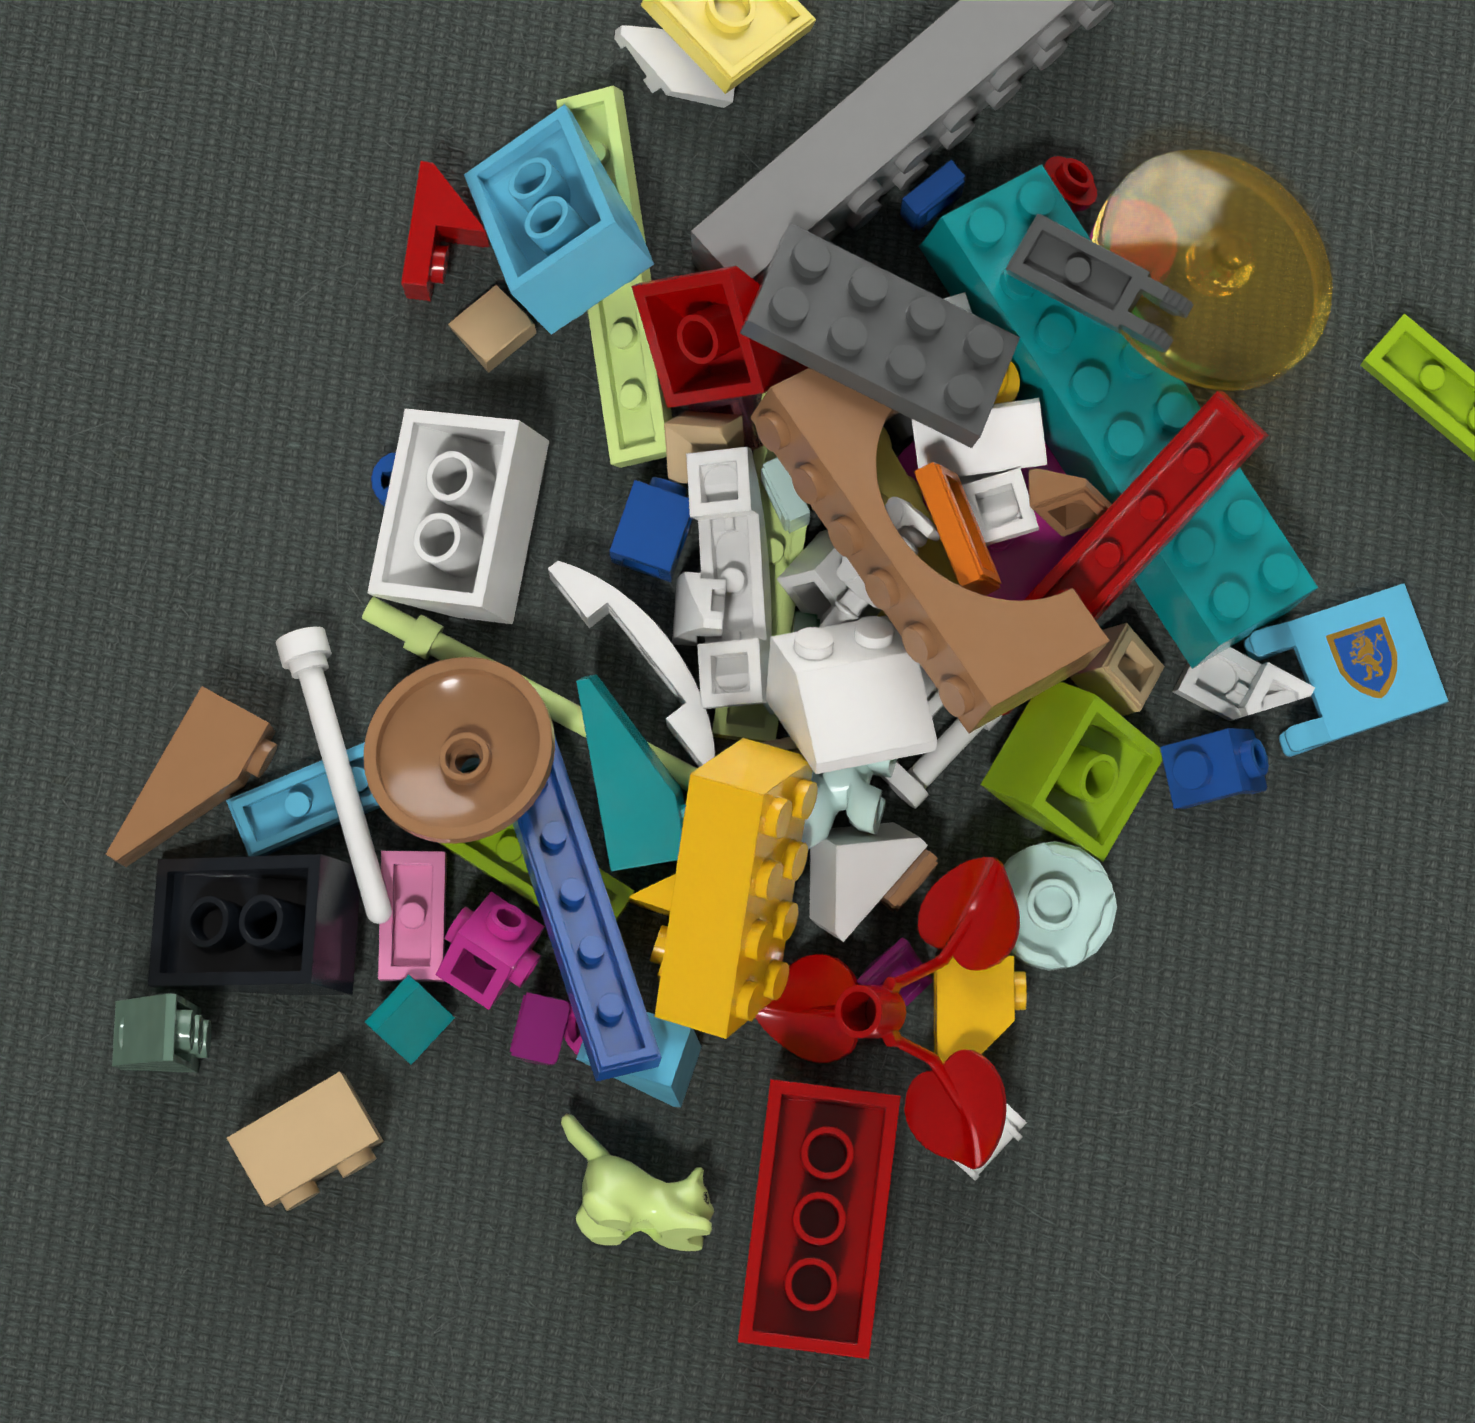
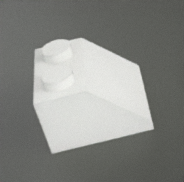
[766,615,937,774]

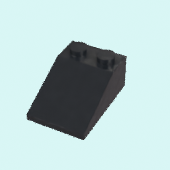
[148,854,360,995]

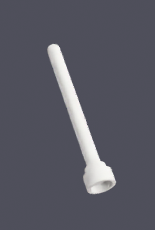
[276,627,392,924]

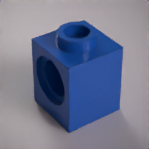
[610,477,694,582]

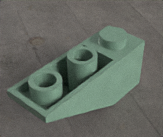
[112,994,211,1073]

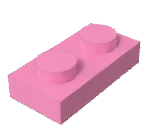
[378,851,447,982]

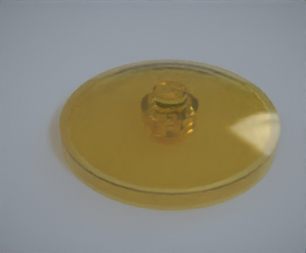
[1092,150,1332,391]

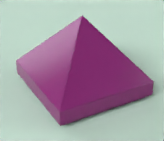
[857,937,933,1007]

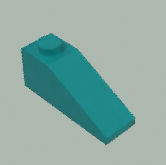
[576,674,686,871]

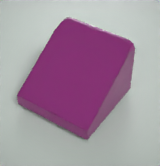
[509,992,570,1066]

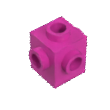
[435,892,545,1010]

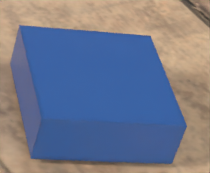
[900,160,965,231]

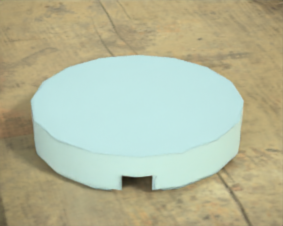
[1004,841,1117,971]

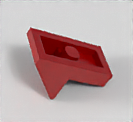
[401,161,490,301]

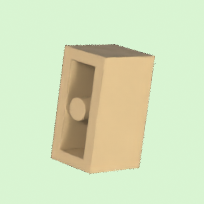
[227,1072,384,1211]

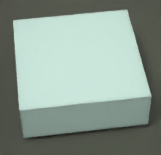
[761,458,810,533]

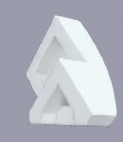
[614,25,735,108]
[672,572,726,646]
[1172,647,1315,721]

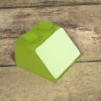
[980,682,1163,862]

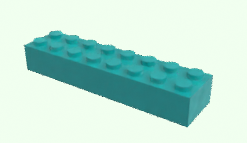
[919,164,1318,669]

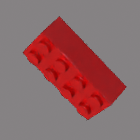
[737,1079,901,1359]

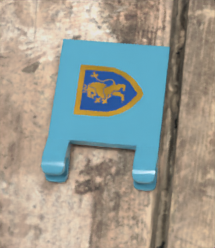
[1244,583,1449,757]

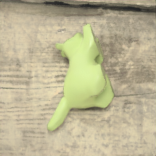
[561,1113,714,1251]

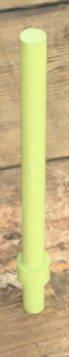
[362,596,698,792]

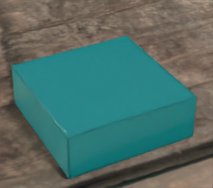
[365,975,455,1065]

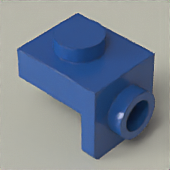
[1160,728,1269,809]

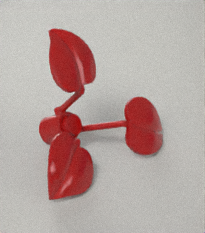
[755,857,1020,1169]

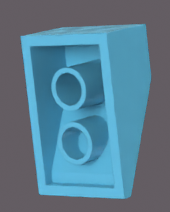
[464,104,654,335]

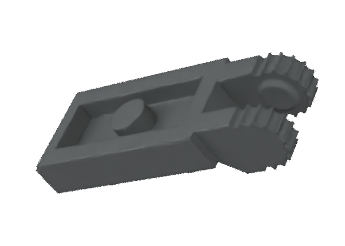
[1006,214,1194,353]

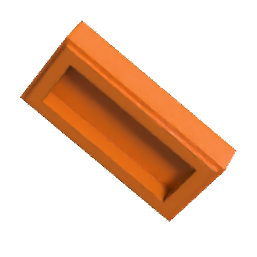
[914,462,1002,596]

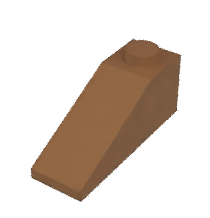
[106,686,277,867]

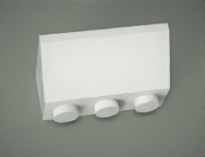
[367,409,549,624]

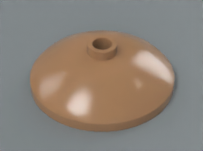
[364,657,555,844]

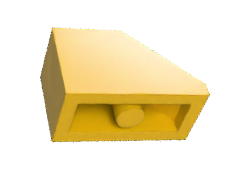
[933,956,1027,1064]

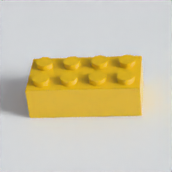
[654,738,818,1039]

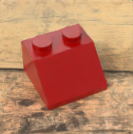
[631,266,808,408]

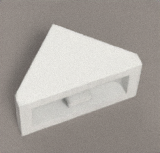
[809,822,928,942]

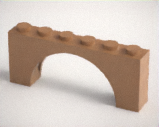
[750,368,1109,734]

